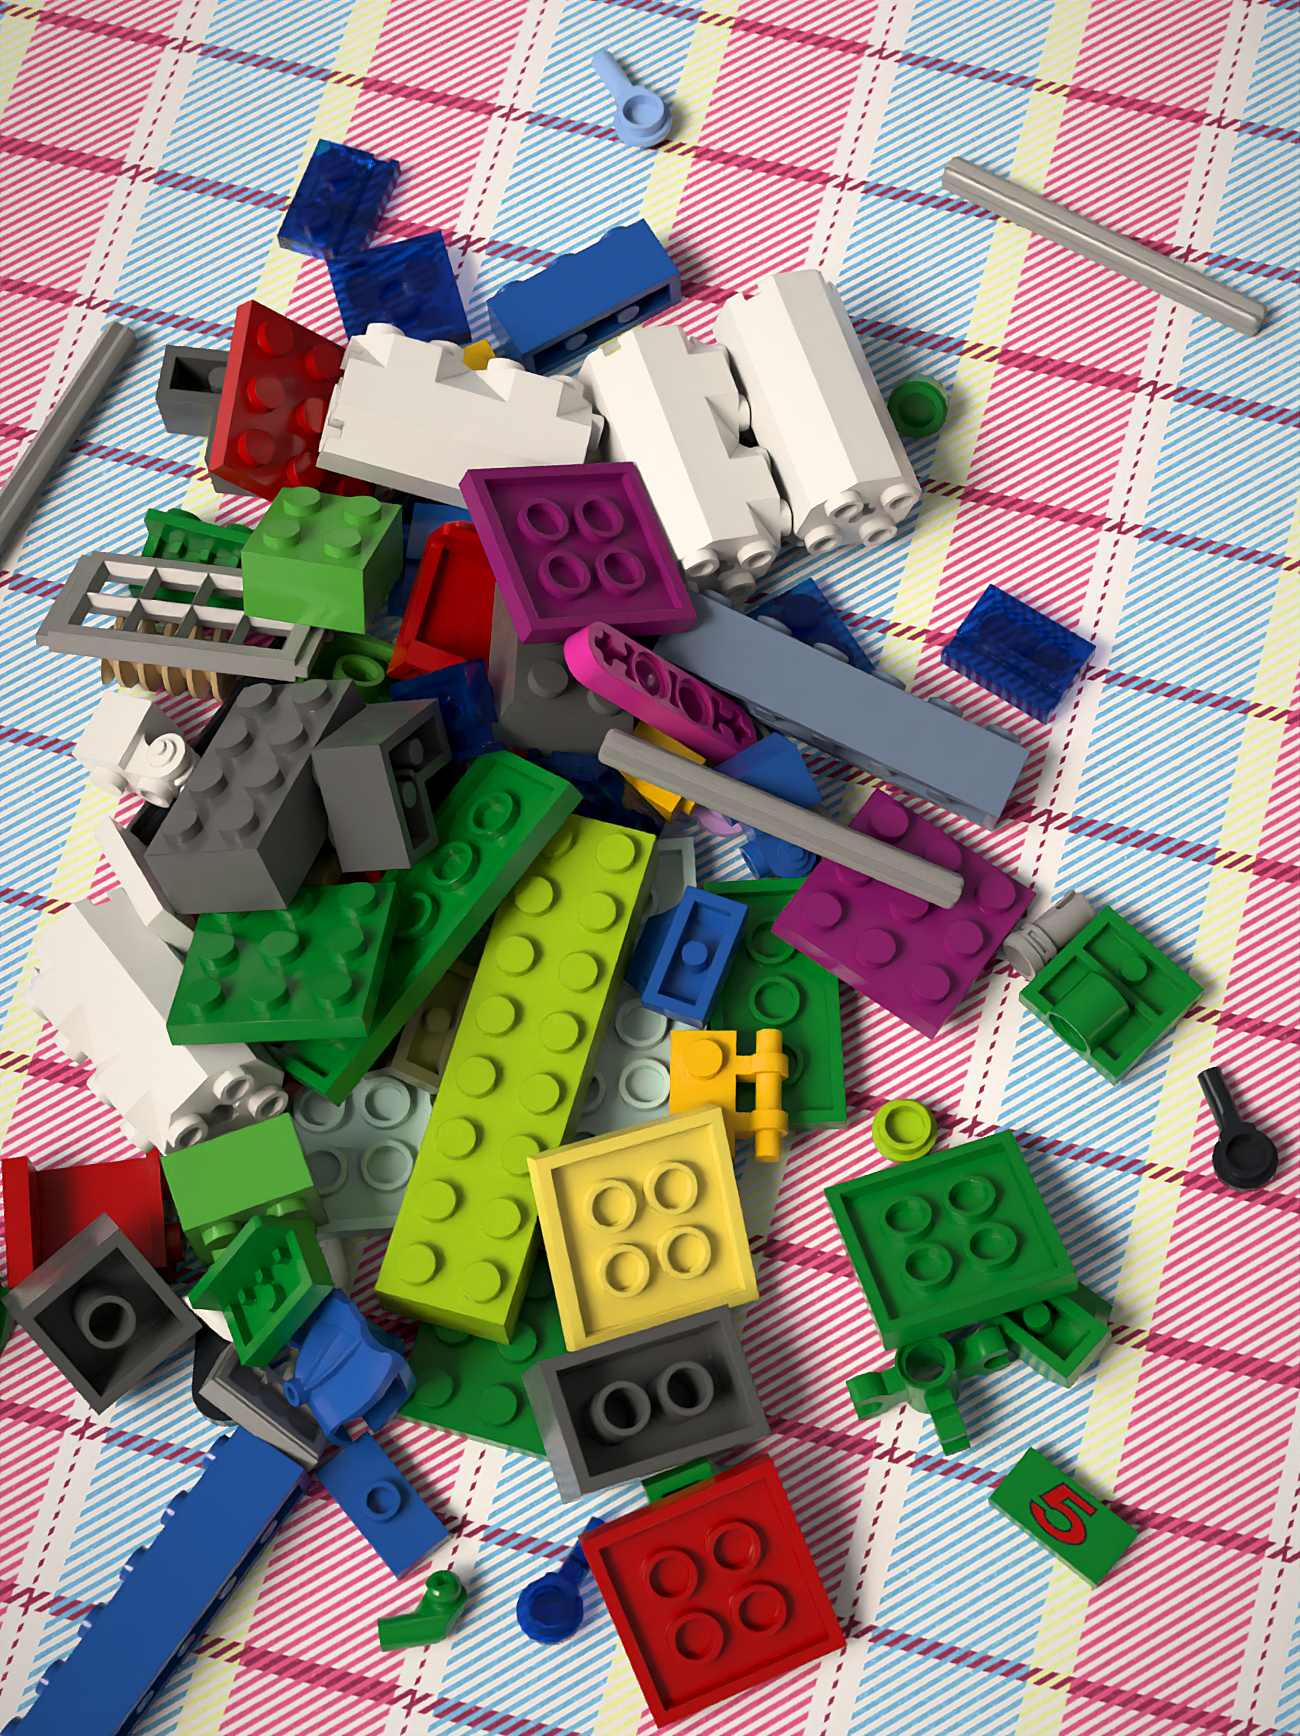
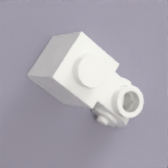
[72,690,201,808]

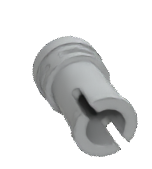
[1000,889,1097,981]

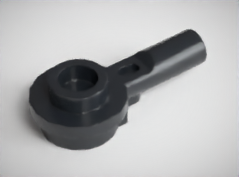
[1197,1067,1279,1193]

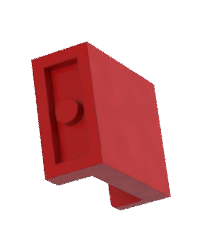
[386,521,497,711]

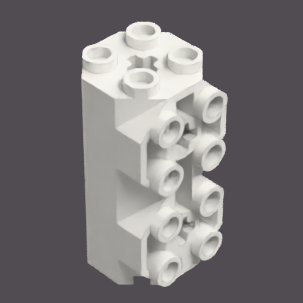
[712,269,922,555]
[316,323,604,509]
[576,324,792,602]
[21,887,288,1156]

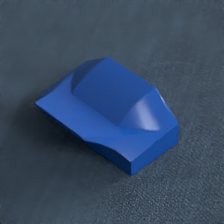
[624,885,749,1030]

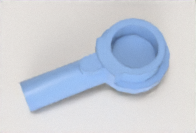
[591,50,672,147]

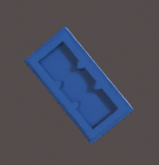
[314,1431,452,1581]

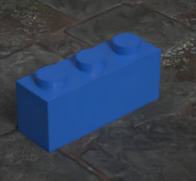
[486,218,682,376]

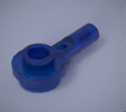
[516,1516,606,1646]

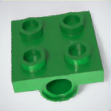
[1018,905,1204,1086]

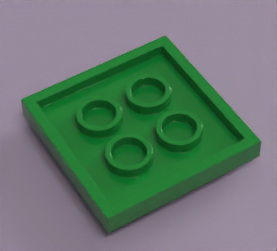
[165,882,402,1046]
[823,1129,1079,1351]
[394,1249,570,1462]

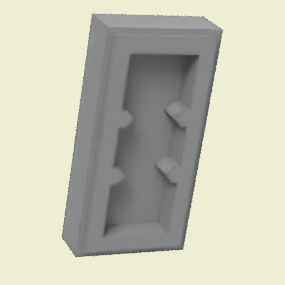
[199,1342,329,1472]

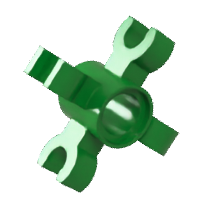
[846,1325,1011,1457]

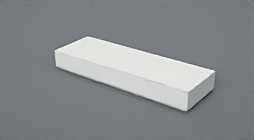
[93,815,197,957]

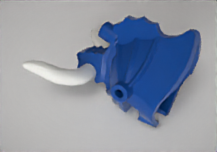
[182,1238,417,1448]

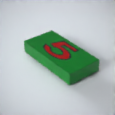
[988,1447,1139,1589]

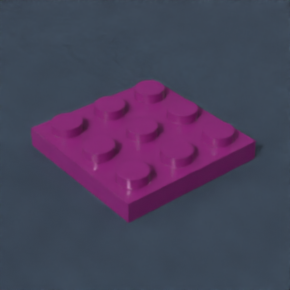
[458,461,698,645]
[771,787,1036,1040]

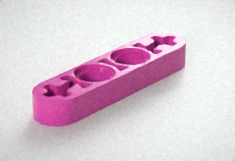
[564,622,757,765]

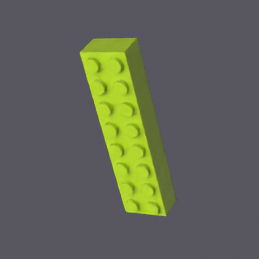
[374,813,659,1345]

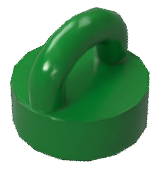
[887,374,950,439]

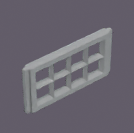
[35,551,330,682]

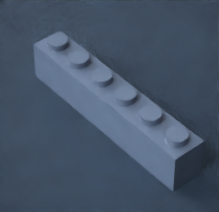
[652,587,1031,832]

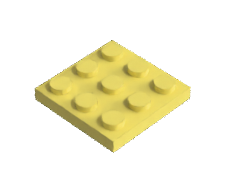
[526,1104,760,1352]

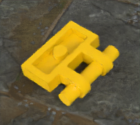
[669,1029,789,1164]

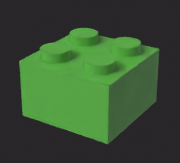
[241,487,403,635]
[160,1112,330,1267]

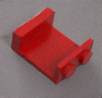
[1,1146,186,1290]

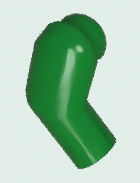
[377,1570,467,1652]

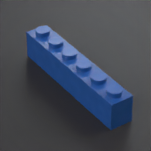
[0,1425,313,1736]

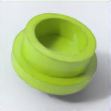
[872,1098,937,1164]

